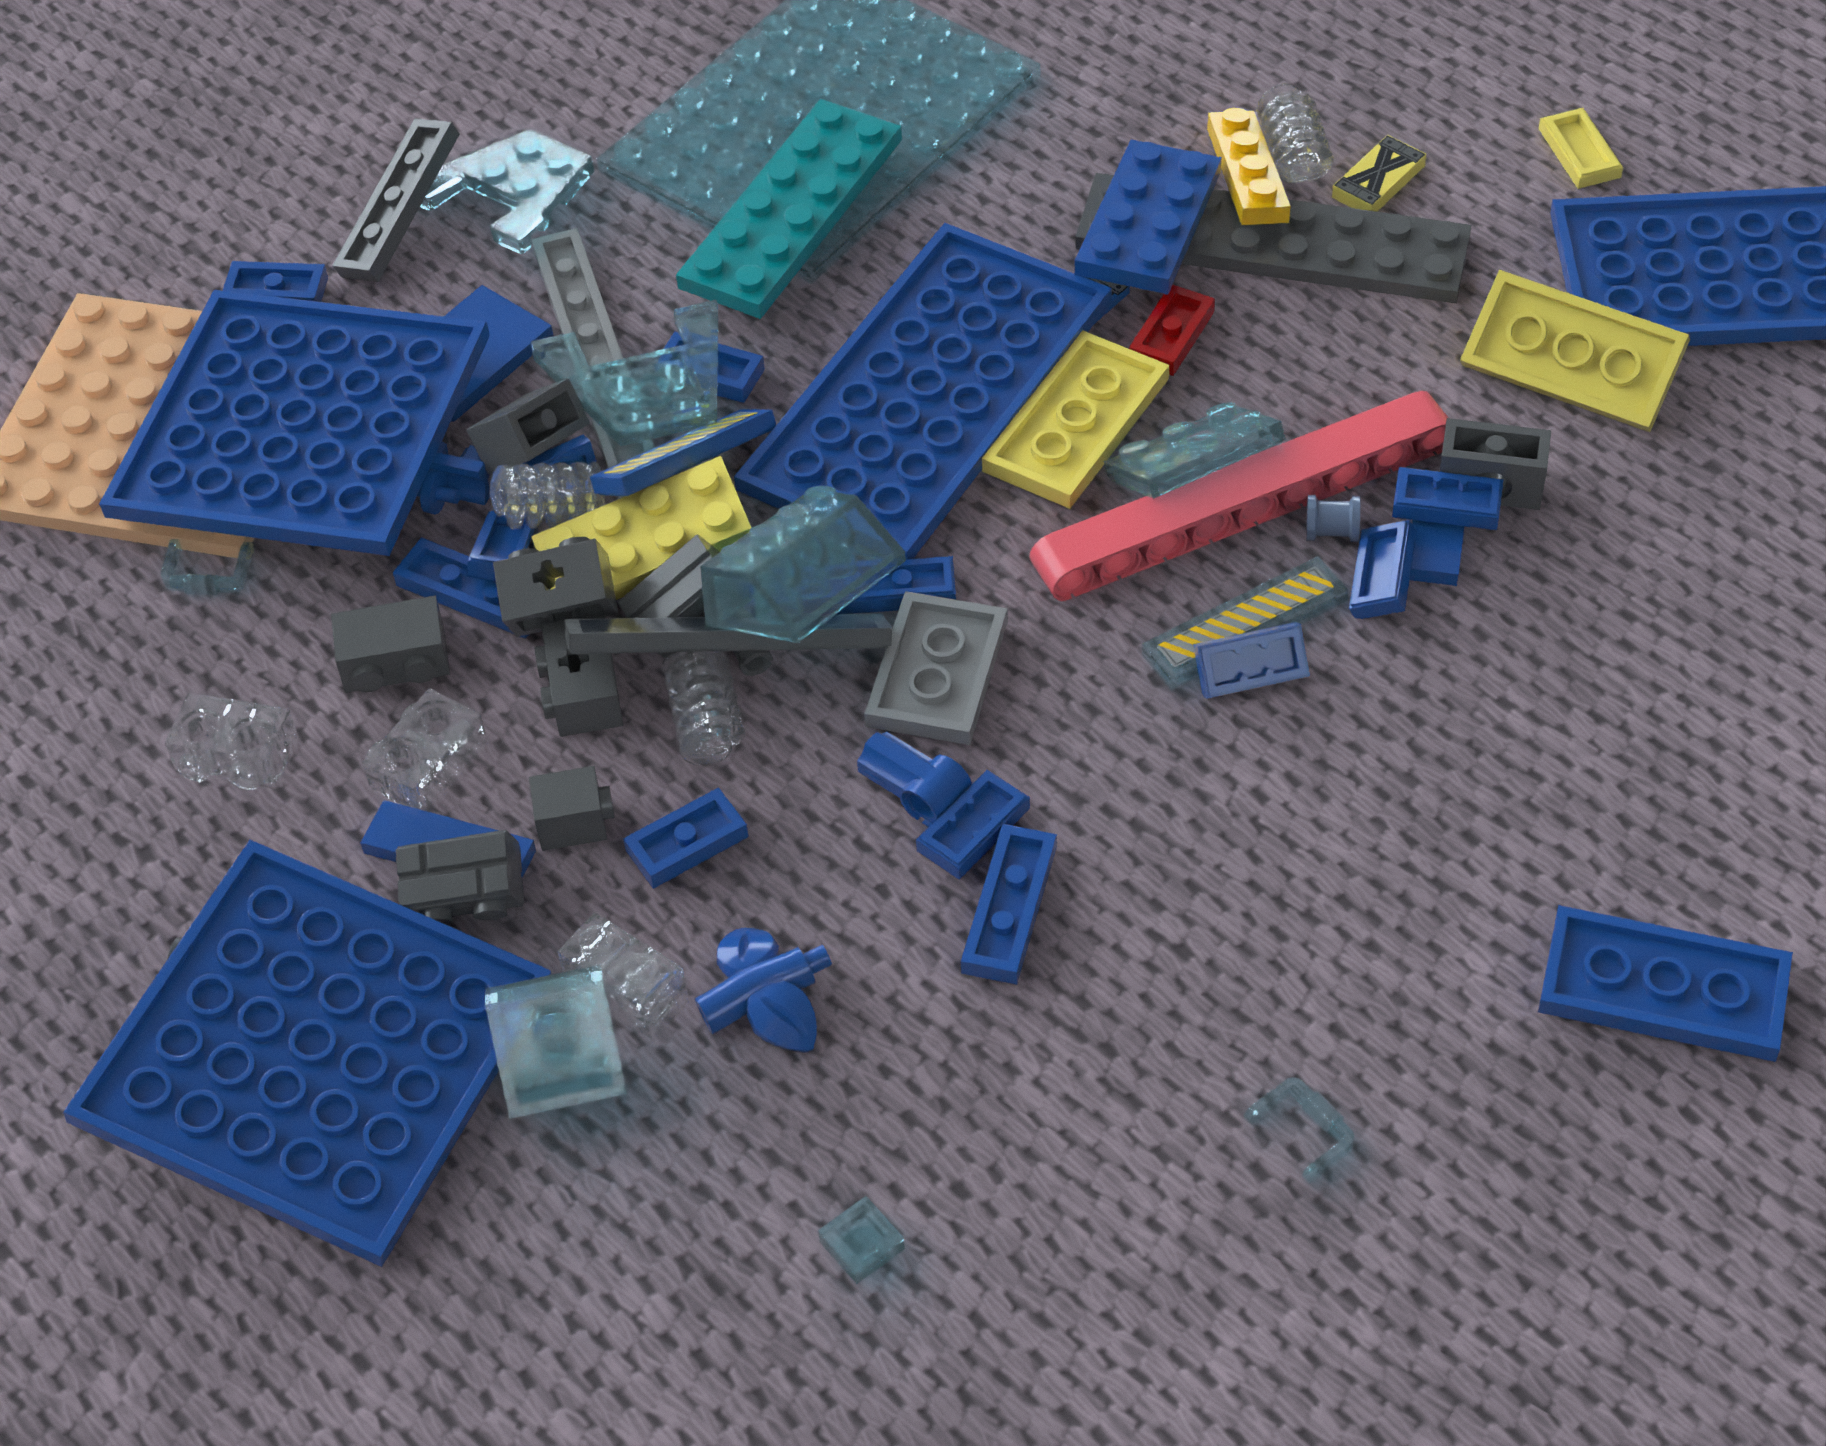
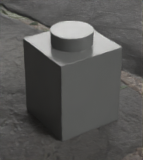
[529,766,615,851]

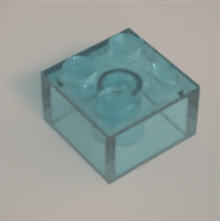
[485,964,627,1119]

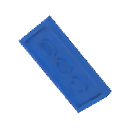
[1075,139,1222,294]
[1538,905,1793,1062]

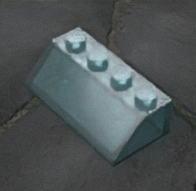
[700,486,906,643]

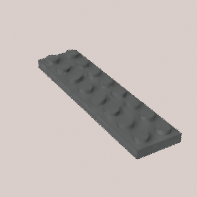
[1075,173,1472,303]

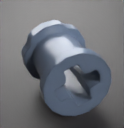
[1306,495,1361,542]

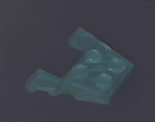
[420,129,595,255]
[531,300,719,446]

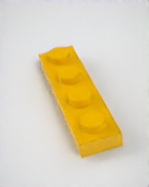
[1207,108,1291,225]

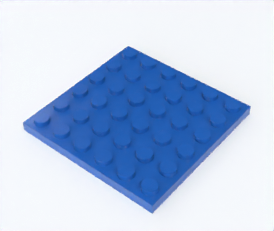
[99,290,490,556]
[63,840,552,1267]

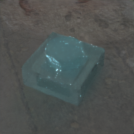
[818,1196,905,1284]

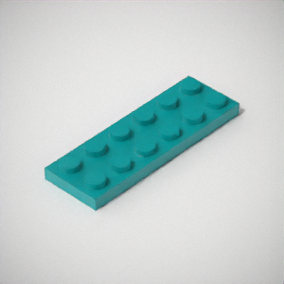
[676,99,902,319]

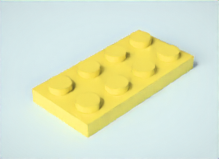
[1460,270,1690,432]
[982,331,1169,509]
[531,456,757,600]

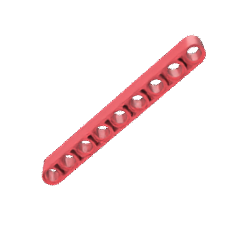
[1029,391,1449,601]

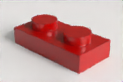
[1129,285,1215,376]

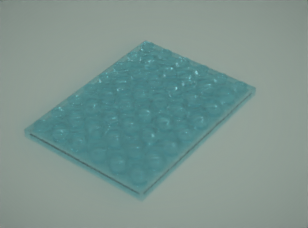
[597,0,1041,284]

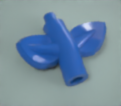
[694,927,832,1053]

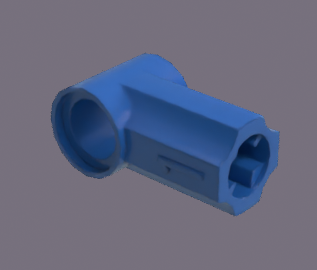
[857,731,972,827]

